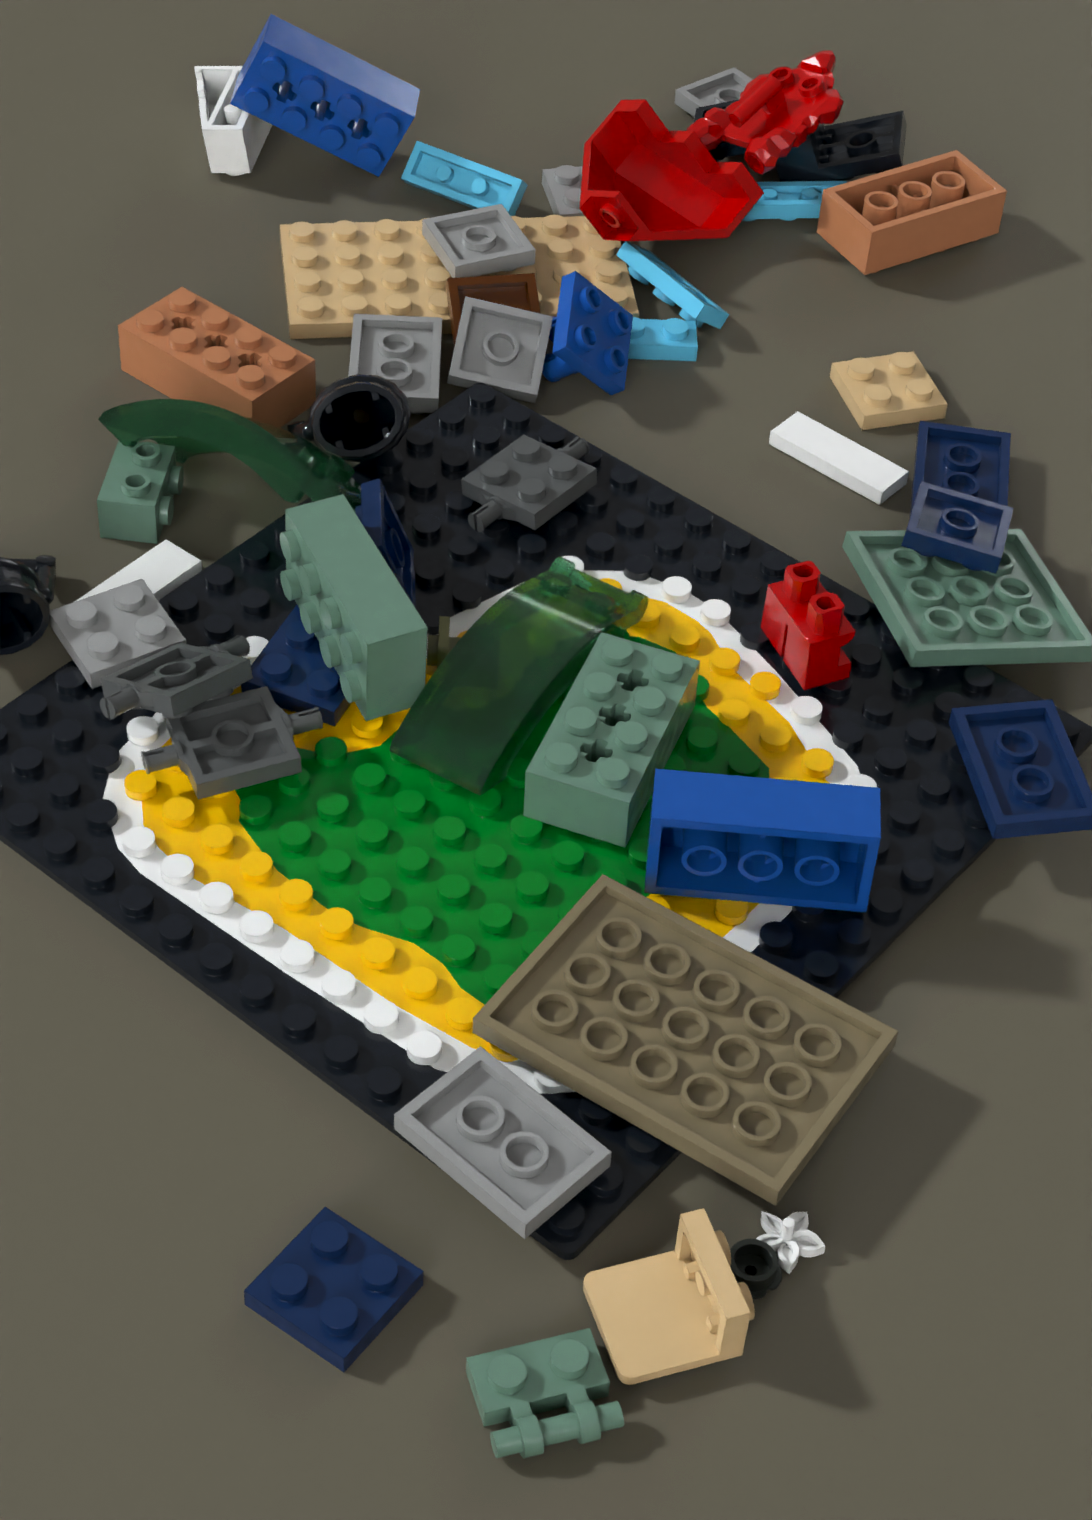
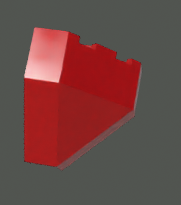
[580,99,764,241]

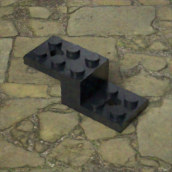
[693,99,907,182]

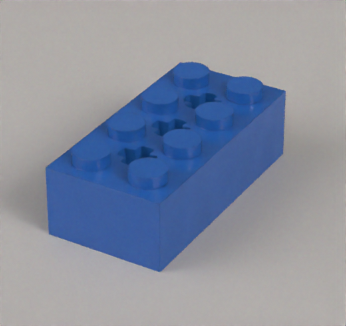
[230,14,420,177]
[644,768,881,913]

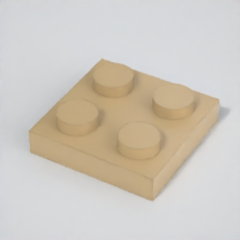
[830,351,948,430]

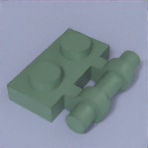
[466,1328,624,1459]

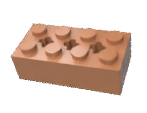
[817,150,1007,275]
[118,287,316,446]

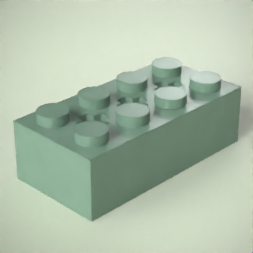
[280,494,428,721]
[523,632,700,848]

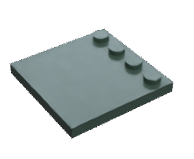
[842,529,1092,667]

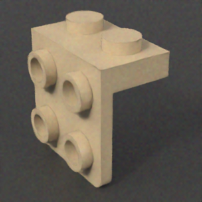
[583,1208,755,1385]

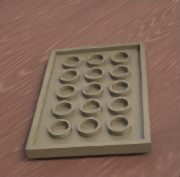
[472,874,898,1206]

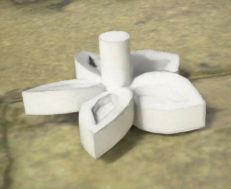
[756,1211,825,1274]

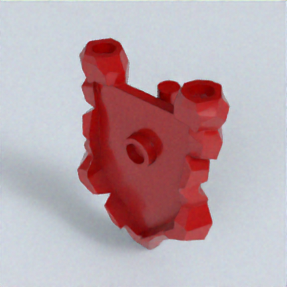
[686,50,844,174]

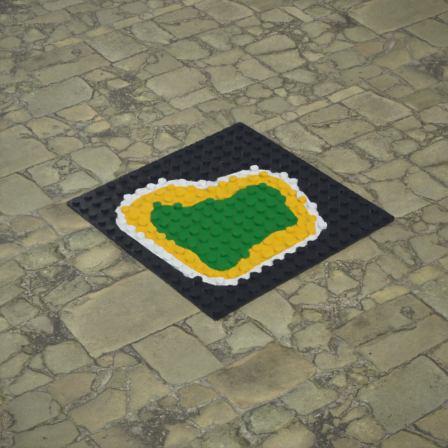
[0,383,1092,1260]

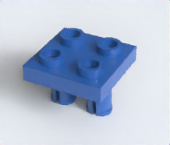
[542,271,633,395]

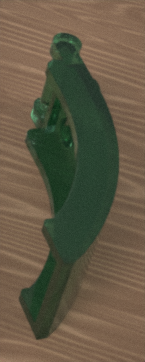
[98,399,361,513]
[389,557,649,796]

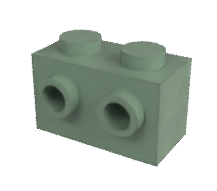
[97,440,184,544]

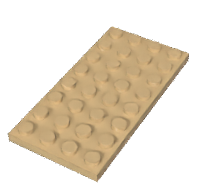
[280,215,639,339]

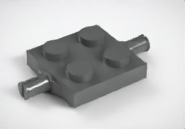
[461,435,597,532]
[100,635,253,719]
[141,686,323,800]

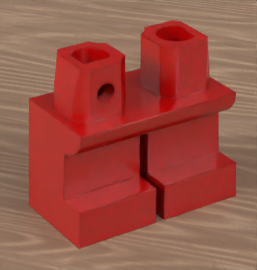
[760,561,856,690]

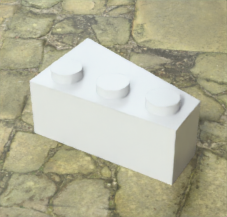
[194,66,272,176]

